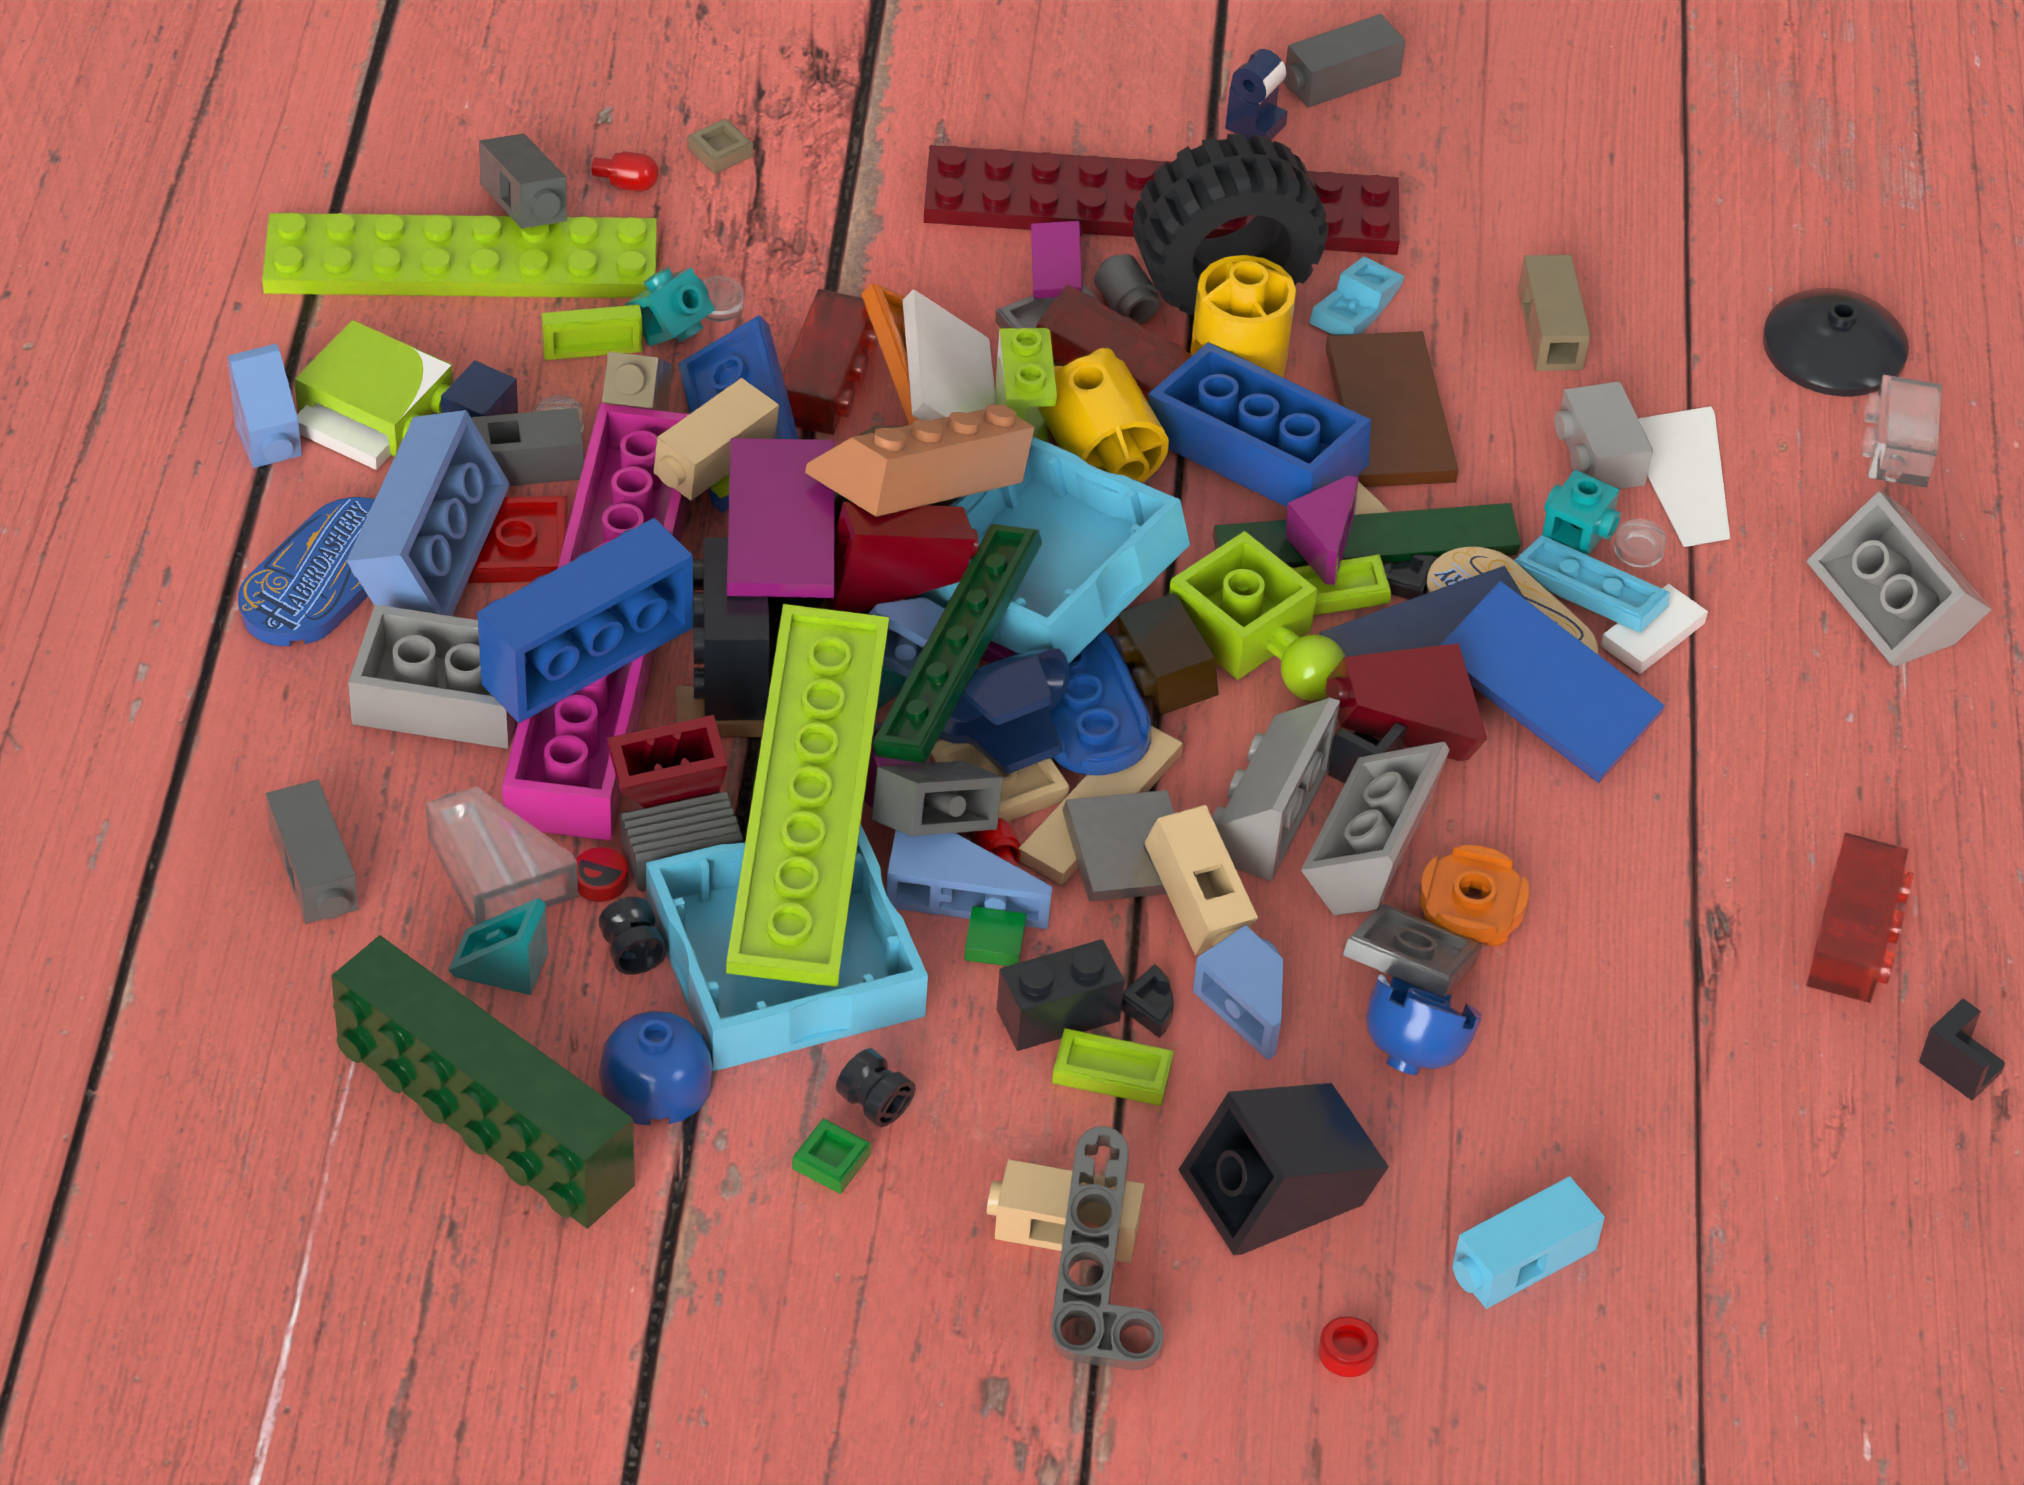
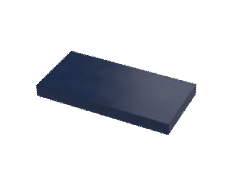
[1319,565,1526,657]

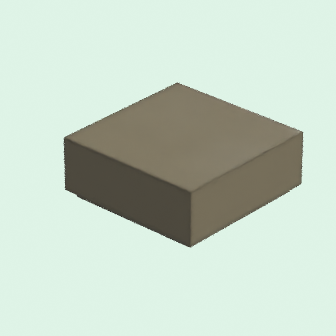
[687,118,753,174]

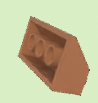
[805,404,1035,517]

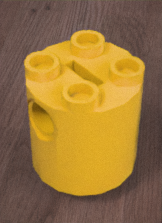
[1190,255,1296,378]
[1038,348,1169,483]

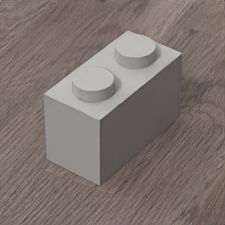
[1554,381,1653,489]

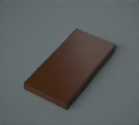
[1326,331,1458,487]

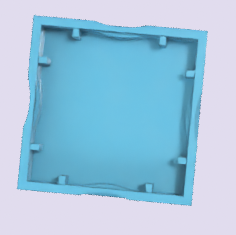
[904,437,1190,663]
[646,825,928,1071]

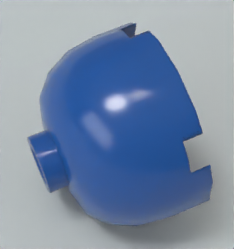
[1366,975,1482,1075]
[599,1011,713,1125]

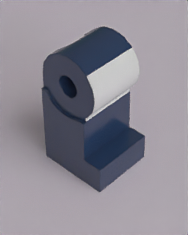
[1225,49,1288,140]

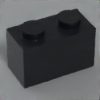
[996,939,1125,1051]

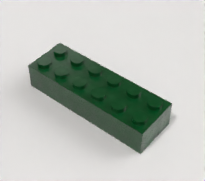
[331,935,635,1229]

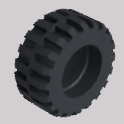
[1133,133,1328,316]

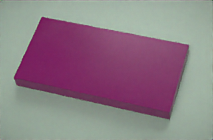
[727,438,834,598]

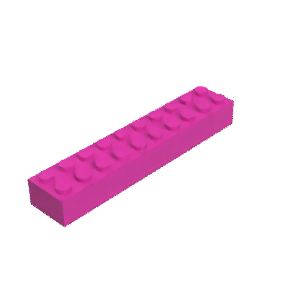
[502,403,690,841]

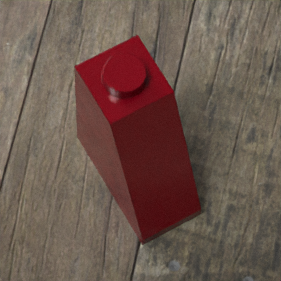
[826,502,979,613]
[1326,643,1487,761]
[607,715,728,808]

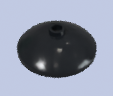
[1763,288,1909,397]

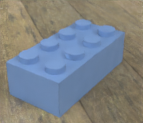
[347,410,510,616]

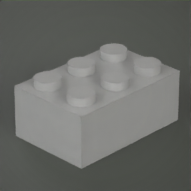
[348,604,517,749]

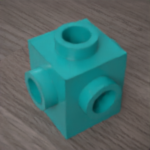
[625,267,716,346]
[1542,469,1621,556]

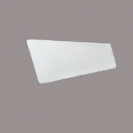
[1638,406,1730,547]

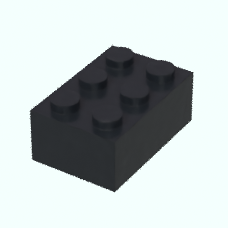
[693,537,769,721]

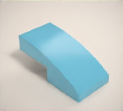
[1309,256,1405,335]

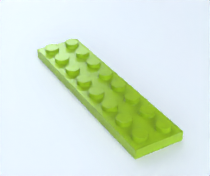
[262,213,657,298]
[726,604,889,987]

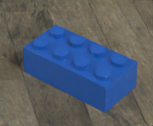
[1148,342,1371,507]
[477,518,693,723]

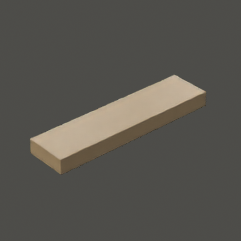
[1019,726,1183,885]

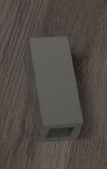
[1283,14,1406,108]
[479,133,567,229]
[471,408,584,486]
[266,779,359,924]

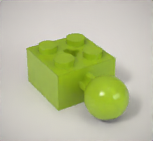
[1169,531,1345,701]

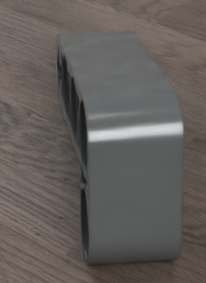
[1051,1126,1164,1370]

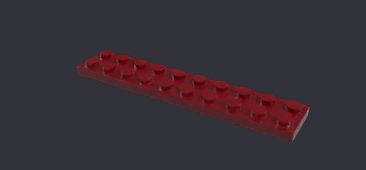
[923,145,1400,255]

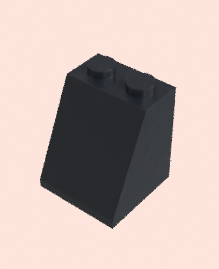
[1178,1083,1389,1255]

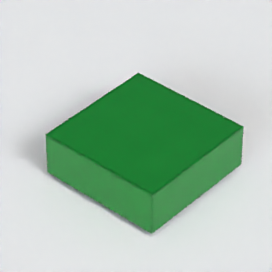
[964,906,1026,966]
[792,1118,871,1194]

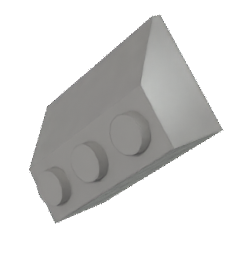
[1806,491,1992,666]
[1212,698,1340,882]
[1301,742,1450,916]

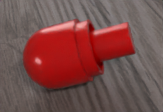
[591,151,659,192]
[972,817,1020,867]

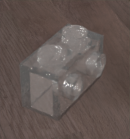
[1861,375,1942,488]

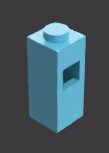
[1452,1176,1605,1309]

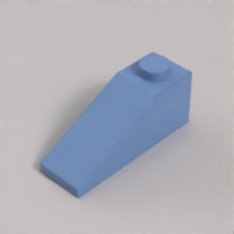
[886,830,1052,929]

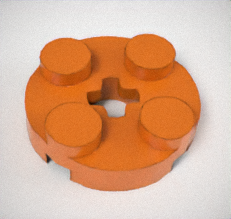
[1419,845,1530,946]

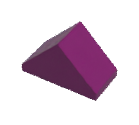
[1031,221,1086,299]
[1285,475,1359,586]

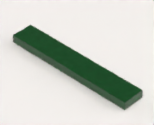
[1213,503,1521,568]
[872,524,1042,764]

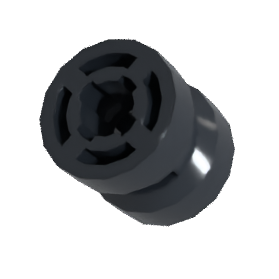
[599,897,667,975]
[836,1048,916,1127]

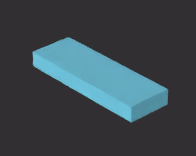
[1514,535,1670,633]

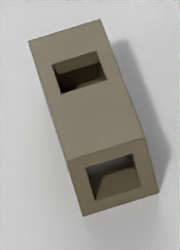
[1518,255,1590,371]
[602,352,673,411]

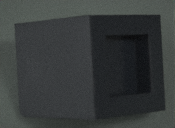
[1328,722,1407,784]
[1919,999,2005,1101]

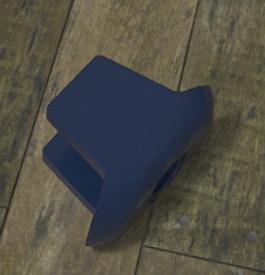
[939,648,1070,774]

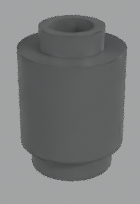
[1094,254,1160,326]

